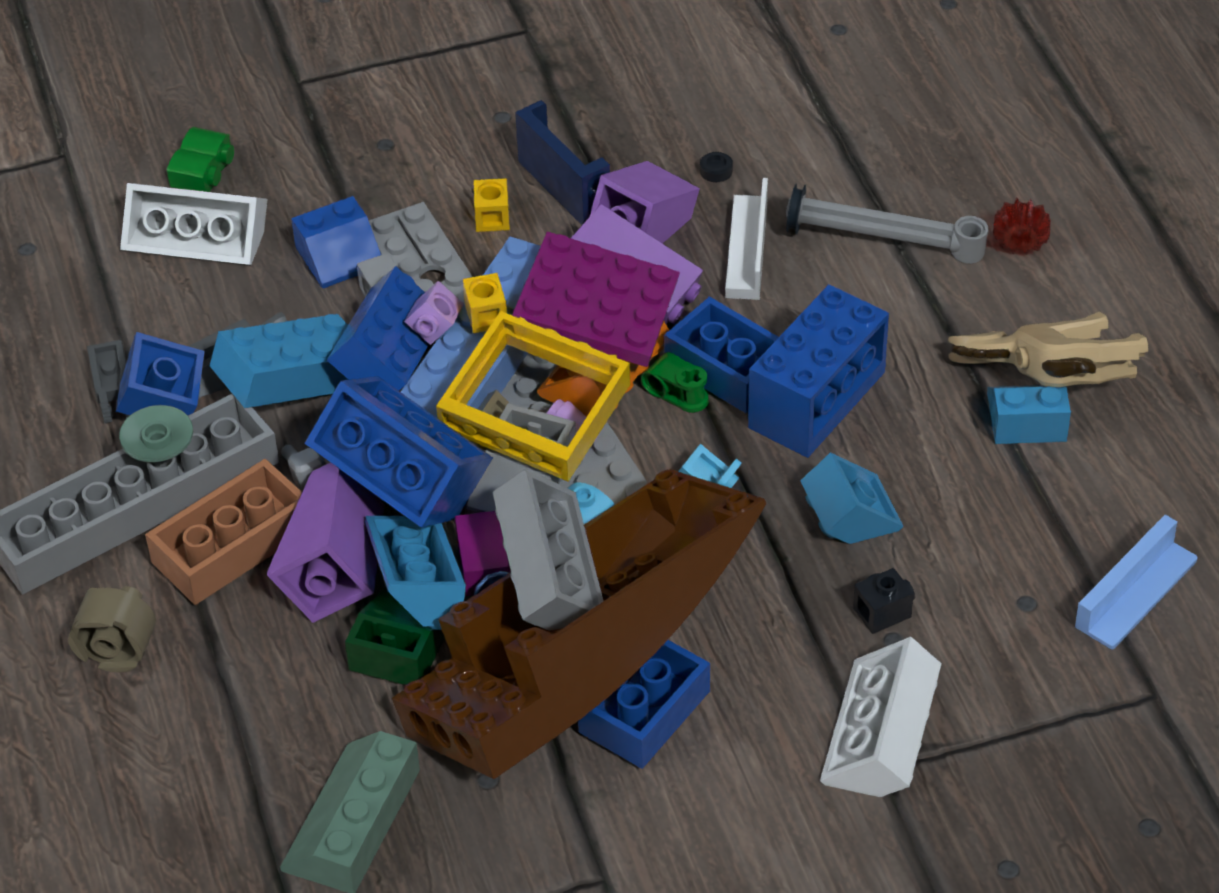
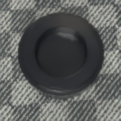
[700,152,733,183]

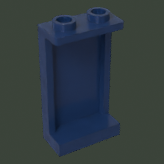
[515,100,610,225]

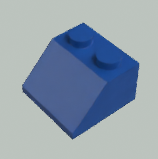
[291,196,381,289]
[116,332,205,415]

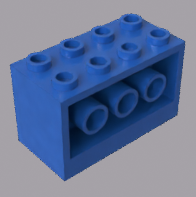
[748,284,889,458]
[305,376,493,528]

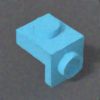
[678,444,742,488]

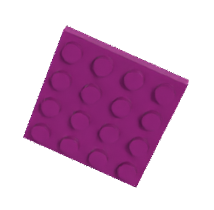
[512,231,680,367]

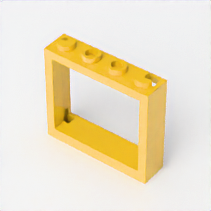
[436,311,630,482]

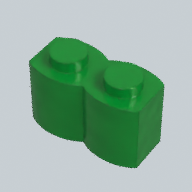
[167,127,234,192]

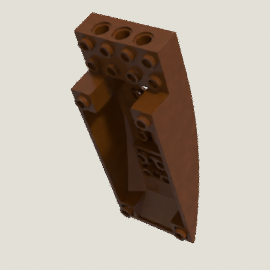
[392,469,766,779]

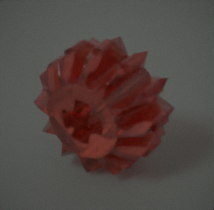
[993,198,1051,255]

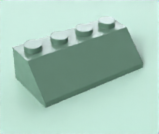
[280,731,420,893]

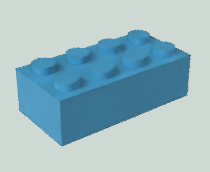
[210,314,348,408]

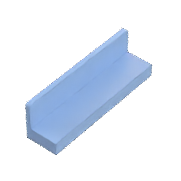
[1075,515,1197,649]

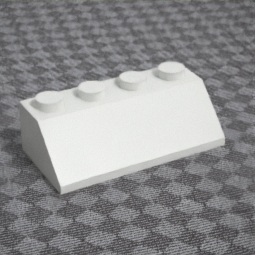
[120,183,267,265]
[820,637,941,797]

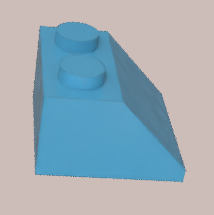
[987,385,1071,444]
[800,452,904,544]

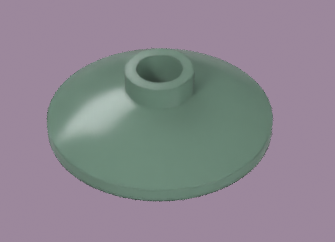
[119,405,193,462]

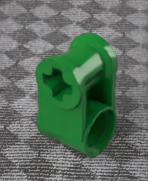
[641,352,709,412]

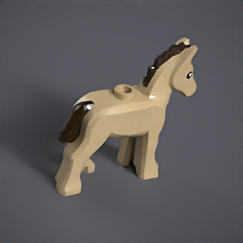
[948,312,1148,387]

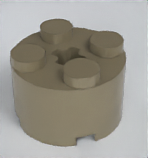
[68,586,156,672]

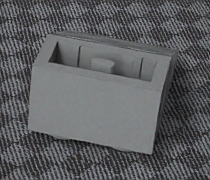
[467,403,576,513]

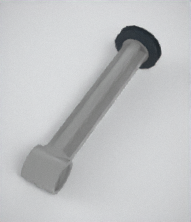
[786,183,988,264]

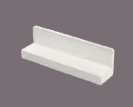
[725,178,768,300]

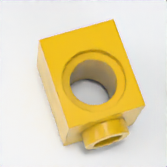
[474,178,510,232]
[462,273,508,333]

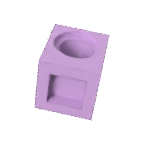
[404,281,464,345]

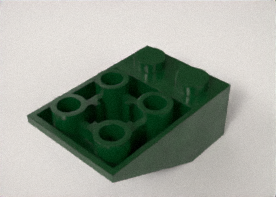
[345,586,445,685]

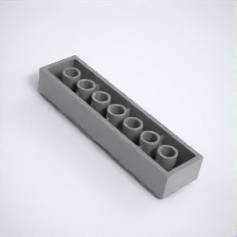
[0,394,279,595]

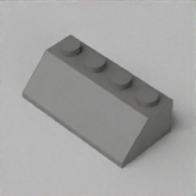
[493,469,603,631]

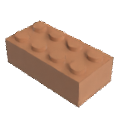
[145,459,302,605]

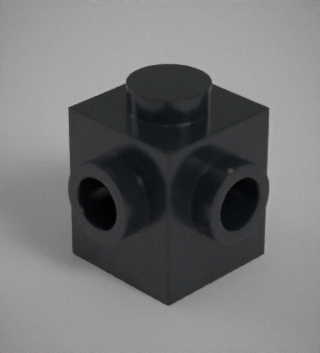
[853,568,915,634]

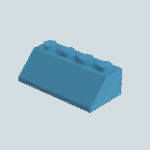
[365,516,466,630]

